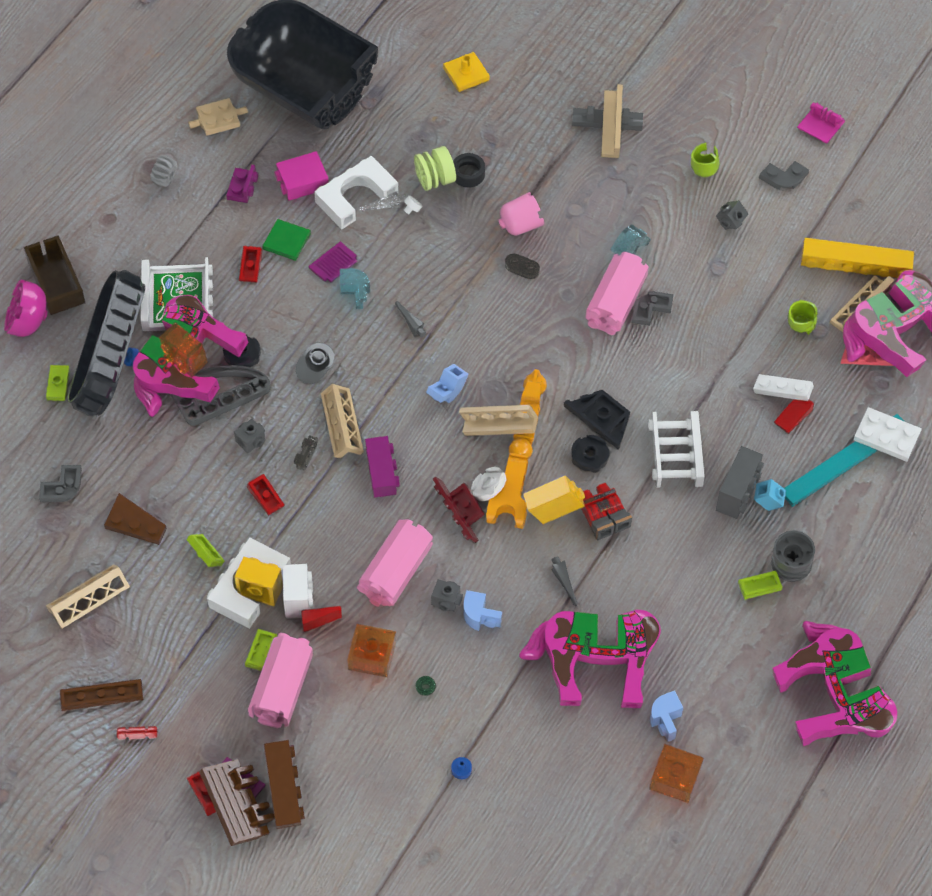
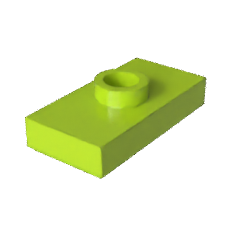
[46,365,70,401]
[186,534,225,567]
[738,570,783,600]
[245,629,277,671]

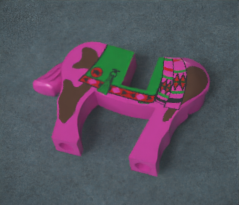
[843,270,932,377]
[133,295,248,417]
[519,610,661,708]
[773,621,897,747]

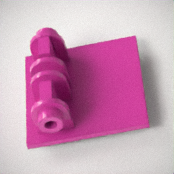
[797,102,845,144]

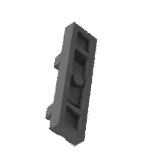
[572,106,643,131]

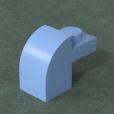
[426,364,469,403]
[463,590,502,631]
[650,691,683,742]

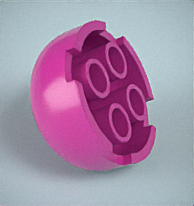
[4,279,48,337]

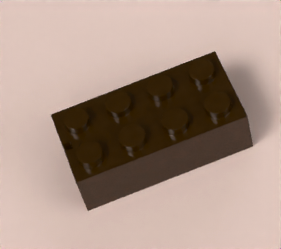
[24,235,85,315]

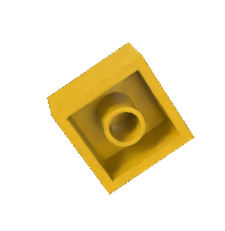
[235,557,283,606]

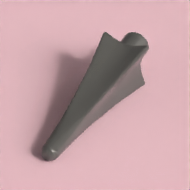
[395,301,426,338]
[551,556,578,606]

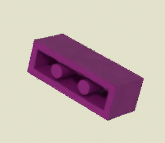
[365,436,400,498]

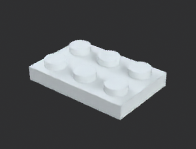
[854,407,922,462]

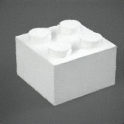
[283,564,313,619]

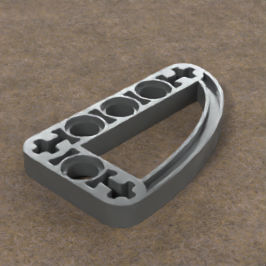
[171,365,271,426]

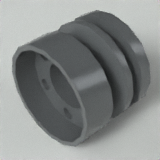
[771,530,815,582]

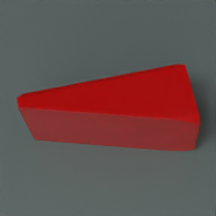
[239,246,262,283]
[774,399,814,434]
[246,474,285,516]
[301,606,342,632]
[187,772,216,816]

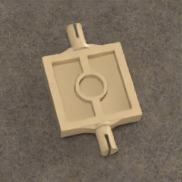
[188,98,248,136]

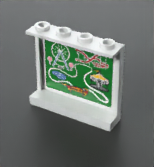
[141,257,213,331]

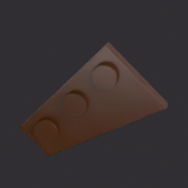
[104,493,167,545]

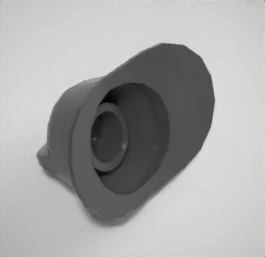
[296,342,335,384]

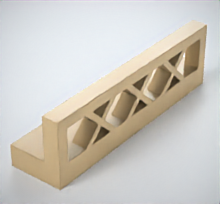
[601,84,623,158]
[830,276,895,332]
[320,384,364,458]
[459,405,538,436]
[46,564,130,628]

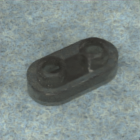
[505,253,540,279]
[294,435,318,471]

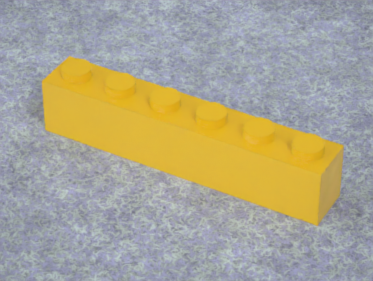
[801,238,914,278]

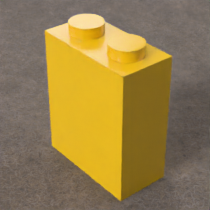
[523,475,585,524]

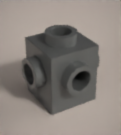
[716,200,748,230]
[234,419,265,454]
[431,579,463,612]

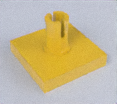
[443,52,490,92]

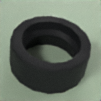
[453,153,485,188]

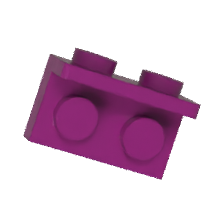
[226,165,258,203]

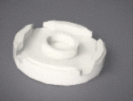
[471,467,506,501]

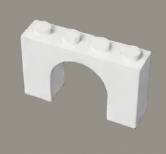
[315,156,398,229]
[207,538,291,629]

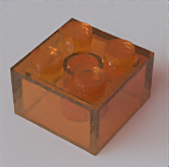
[159,322,208,377]
[347,624,396,678]
[649,744,704,803]

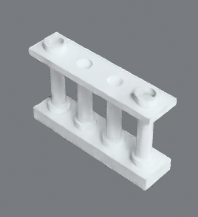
[648,411,705,488]

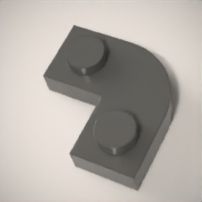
[759,161,809,190]
[632,291,674,326]
[39,465,82,502]

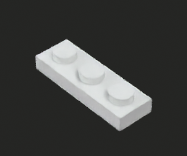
[753,374,814,401]

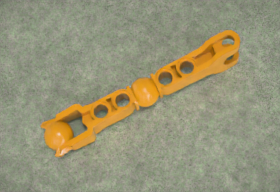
[486,369,547,529]

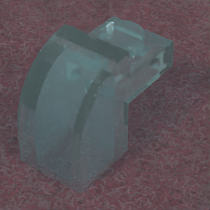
[610,224,651,256]
[340,268,370,309]

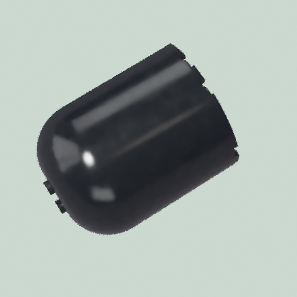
[227,0,378,129]

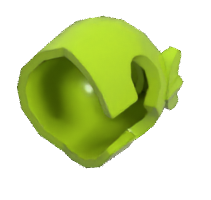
[691,143,720,177]
[787,300,818,335]

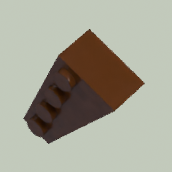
[264,740,305,829]

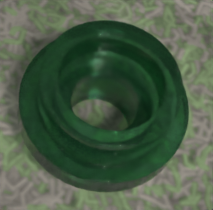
[416,676,436,696]

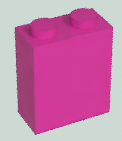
[274,151,329,201]

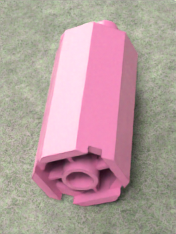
[586,252,649,335]
[357,519,433,607]
[248,633,313,728]

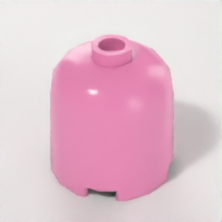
[498,192,544,236]

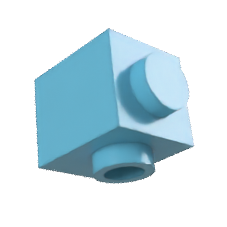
[754,479,786,511]

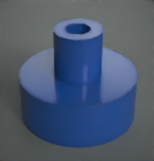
[124,347,139,367]
[451,757,472,780]

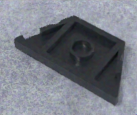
[564,390,630,449]

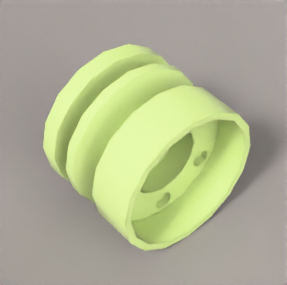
[414,146,456,191]

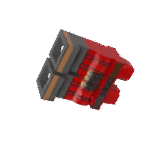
[581,483,632,541]

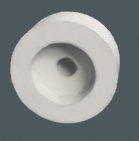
[404,195,423,214]

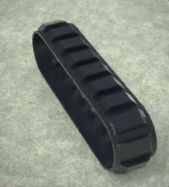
[68,270,145,416]

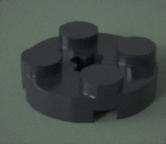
[223,334,261,367]
[571,435,610,473]

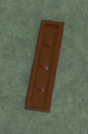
[60,679,144,711]

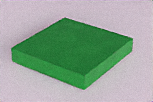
[262,219,311,261]

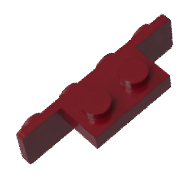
[433,476,485,543]

